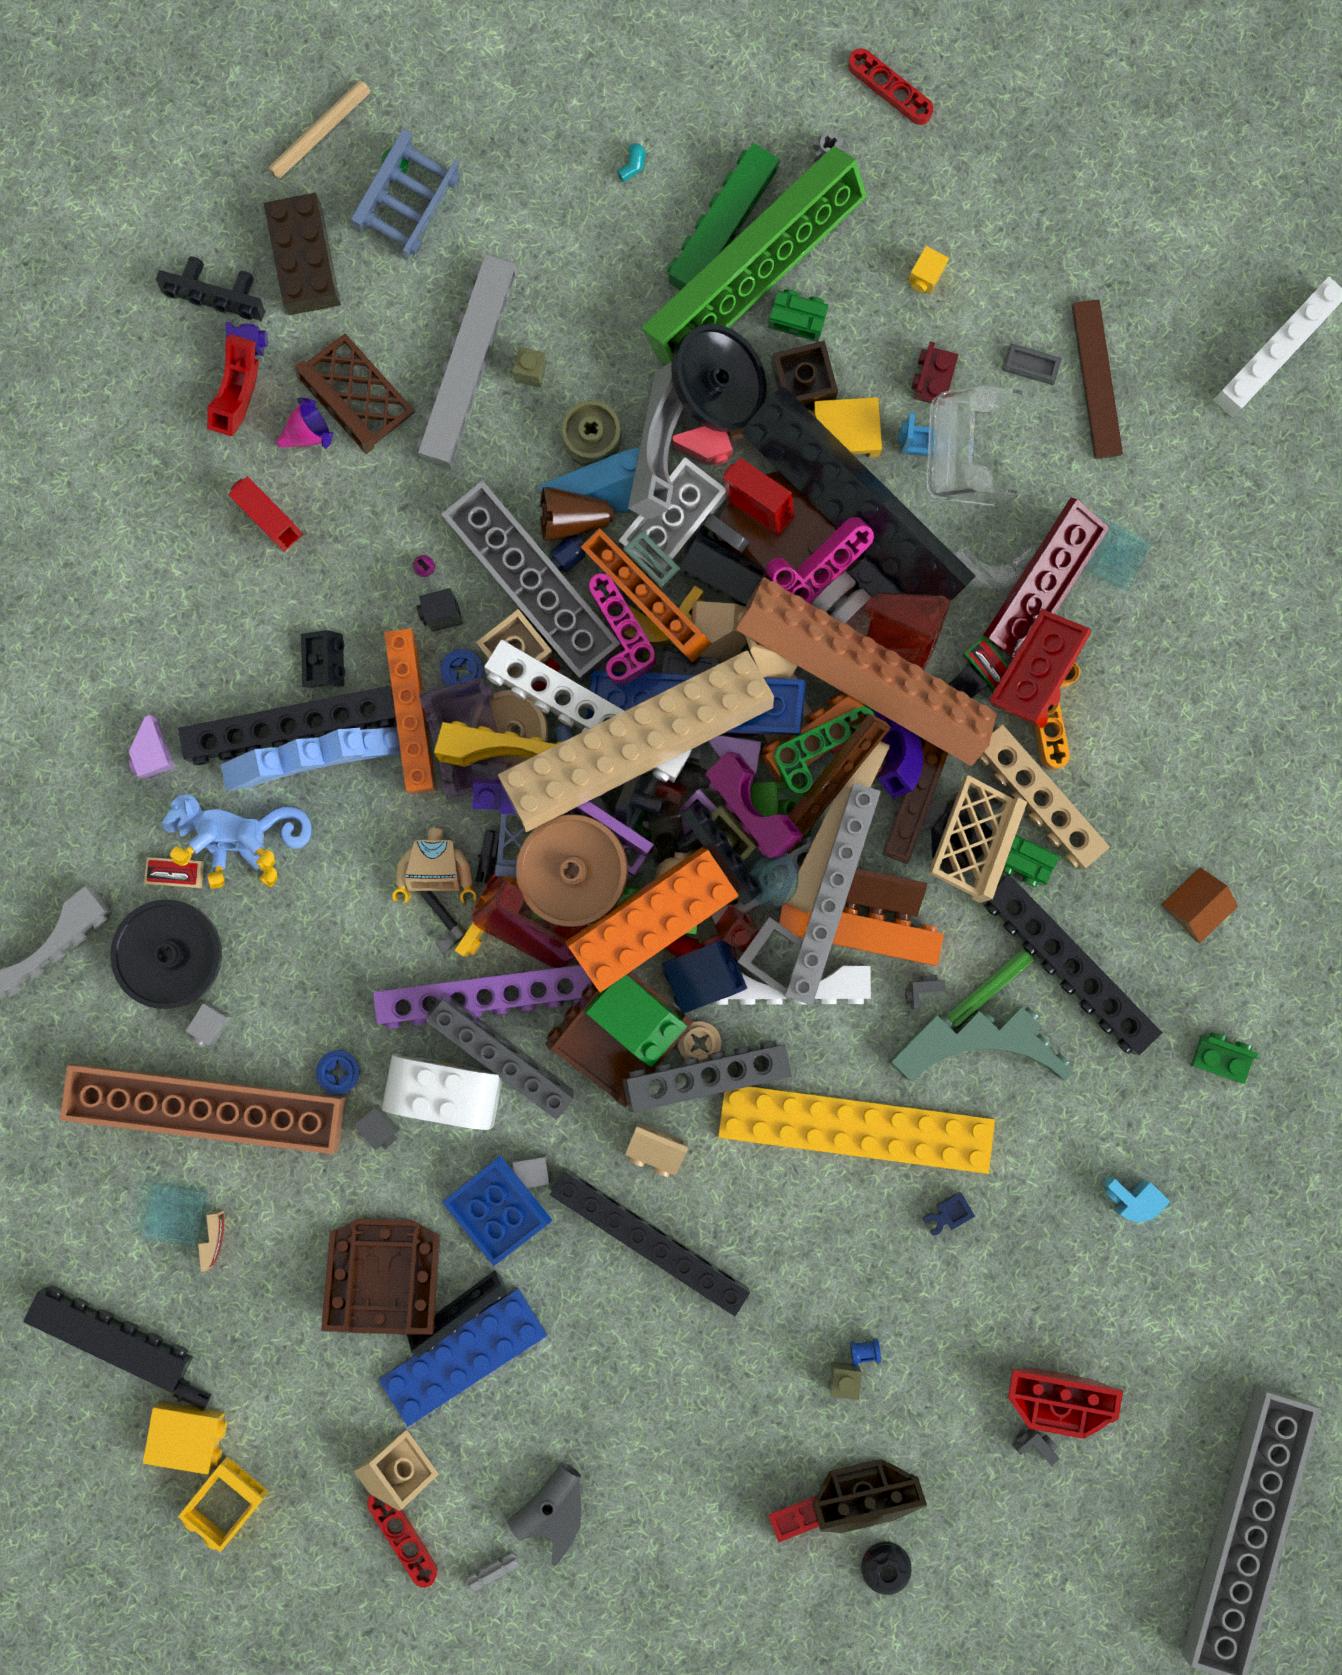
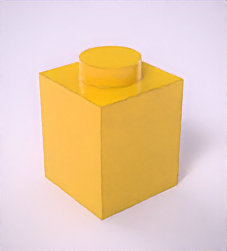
[908,246,949,294]

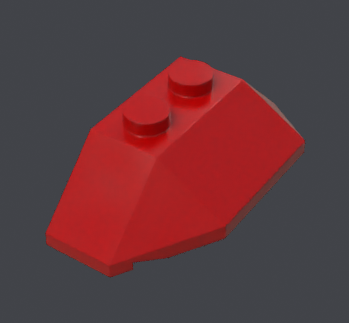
[1008,1368,1123,1439]

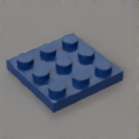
[442,1156,552,1266]

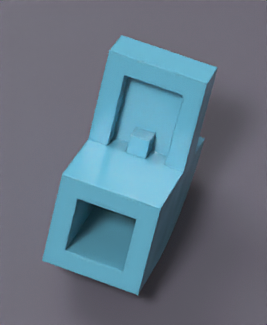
[1102,1176,1171,1222]

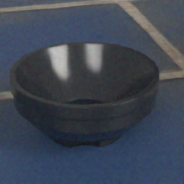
[861,1542,912,1595]

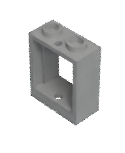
[737,917,802,1001]

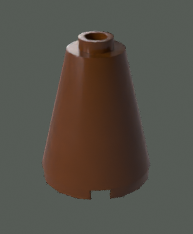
[540,487,614,541]

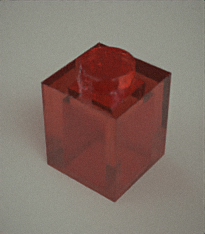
[714,905,759,952]

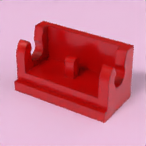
[768,1496,819,1543]

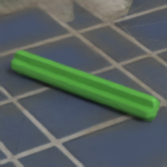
[946,949,1034,1028]

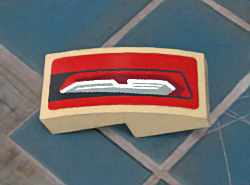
[144,857,204,888]
[198,1210,224,1272]

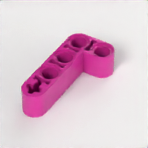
[766,517,874,604]
[589,573,656,685]

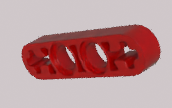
[848,48,933,125]
[367,1494,438,1588]

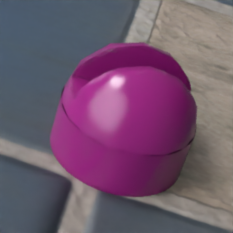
[413,555,435,577]

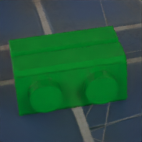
[768,289,829,342]
[1002,835,1059,888]

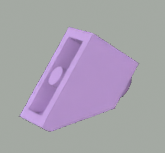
[128,715,175,779]
[708,734,761,774]

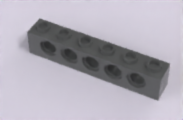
[425,992,574,1120]
[622,1040,792,1112]

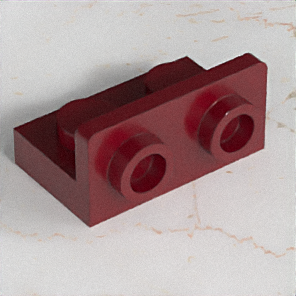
[911,341,959,407]

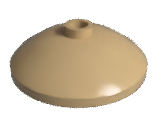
[472,690,548,771]

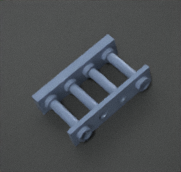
[351,129,461,260]

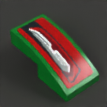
[963,636,1009,693]

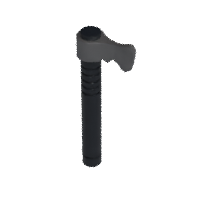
[418,891,467,954]

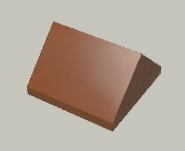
[1161,867,1238,943]

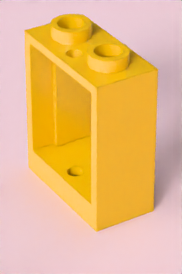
[178,1456,269,1553]

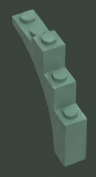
[889,1006,1073,1081]

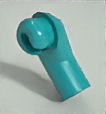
[617,143,646,182]

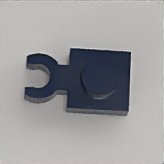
[922,1191,975,1235]

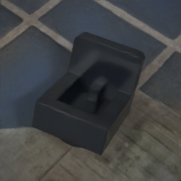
[948,664,989,698]

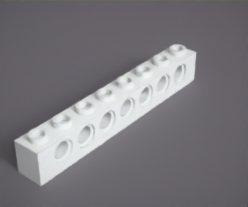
[484,639,691,783]

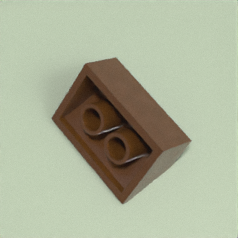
[844,868,927,921]

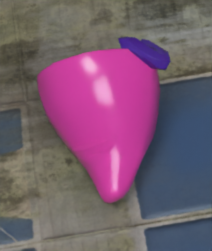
[276,398,333,449]

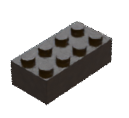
[264,193,341,315]

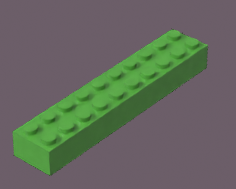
[642,146,867,365]

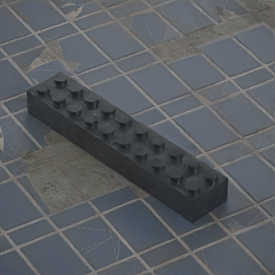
[740,387,976,621]

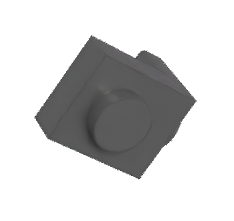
[905,975,946,1010]
[1012,1428,1060,1466]

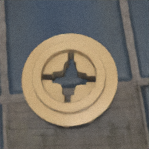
[678,1021,721,1062]

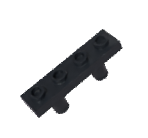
[156,256,265,321]
[676,801,762,905]

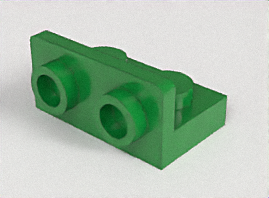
[1191,1032,1260,1084]

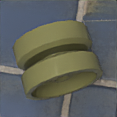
[561,400,621,467]

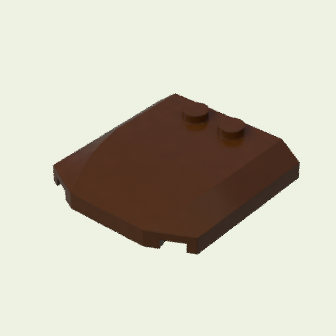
[713,471,850,581]
[321,1219,440,1335]

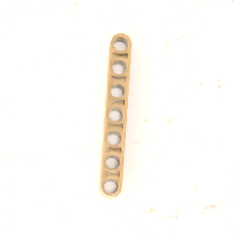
[784,741,890,914]

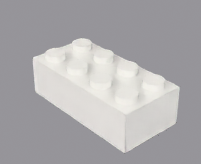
[619,458,727,579]

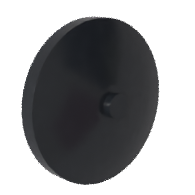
[671,324,767,432]
[110,900,222,1009]

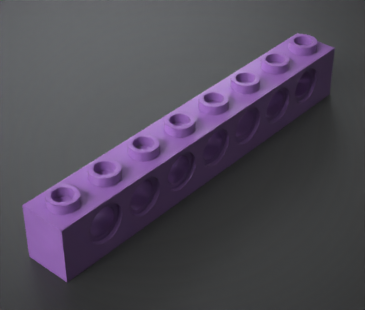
[373,965,593,1029]

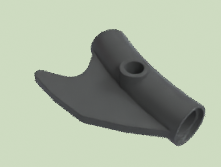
[507,1462,582,1566]

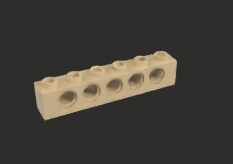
[978,724,1110,870]

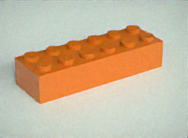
[565,847,739,992]

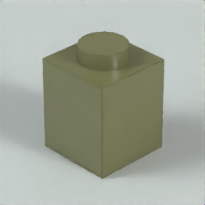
[513,347,547,388]
[829,1362,862,1400]

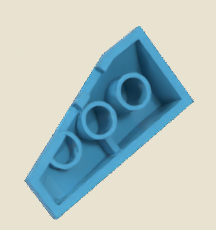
[539,447,640,513]

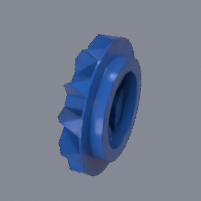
[440,649,483,692]
[316,1050,360,1094]

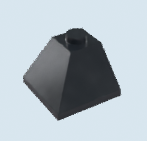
[931,802,993,874]

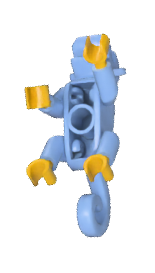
[161,794,312,889]

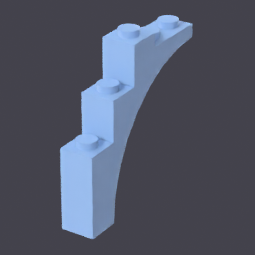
[221,727,401,791]

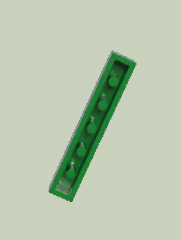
[667,143,780,290]

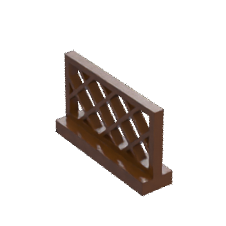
[295,334,415,454]

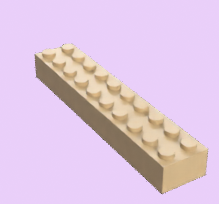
[498,650,774,832]

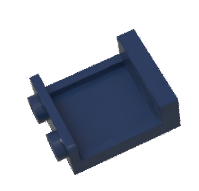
[662,938,748,1014]

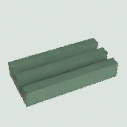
[623,530,680,589]

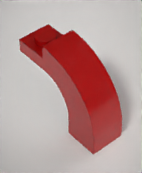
[207,334,259,437]

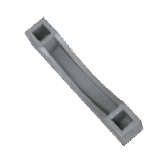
[628,361,684,520]
[0,886,112,1006]

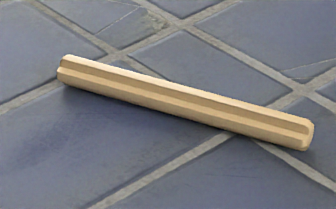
[269,81,370,179]

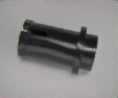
[173,1381,212,1411]

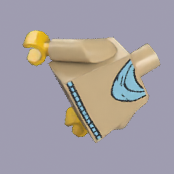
[392,828,477,904]

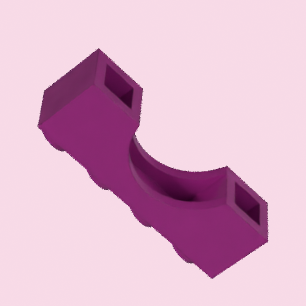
[705,752,803,858]

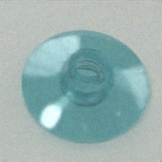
[750,855,798,907]

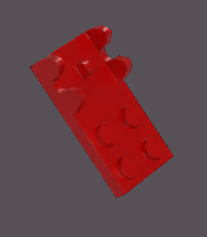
[989,609,1092,728]

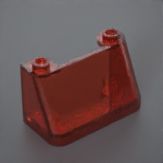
[865,592,952,670]
[472,874,589,968]

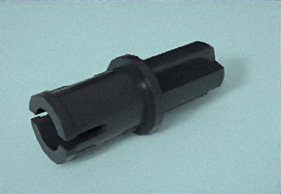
[475,830,500,884]

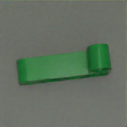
[772,707,874,793]

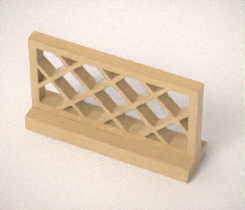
[929,775,1027,903]

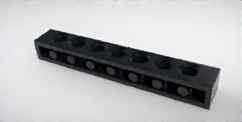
[178,686,396,765]
[984,875,1163,1056]
[550,1168,750,1317]

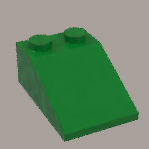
[585,974,687,1067]

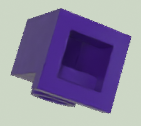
[226,322,268,356]

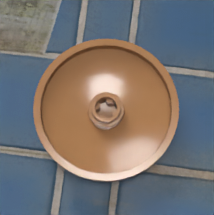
[516,815,628,927]

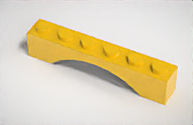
[434,721,562,767]

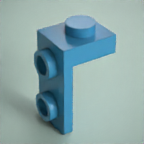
[897,412,936,457]

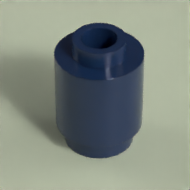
[550,535,586,573]

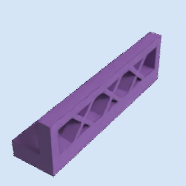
[569,801,653,876]

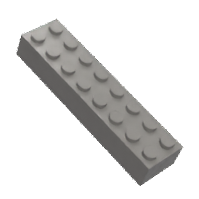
[441,480,621,683]

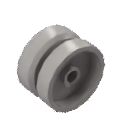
[811,571,873,625]

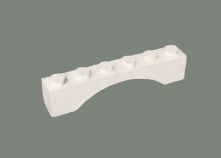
[1213,277,1342,418]
[712,966,871,1005]

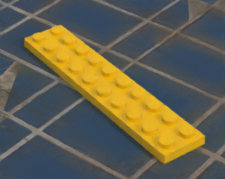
[718,1086,995,1174]

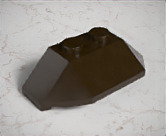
[812,1459,927,1533]

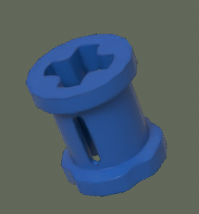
[850,1338,881,1366]

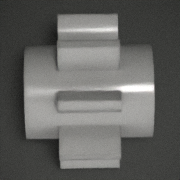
[812,130,845,161]

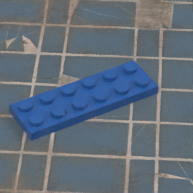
[379,1288,547,1427]

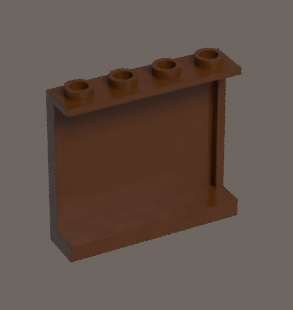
[545,972,693,1108]

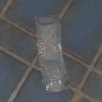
[954,544,1038,594]

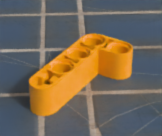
[1033,662,1080,770]

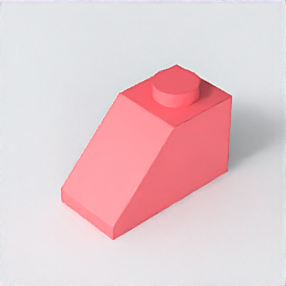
[672,426,733,466]

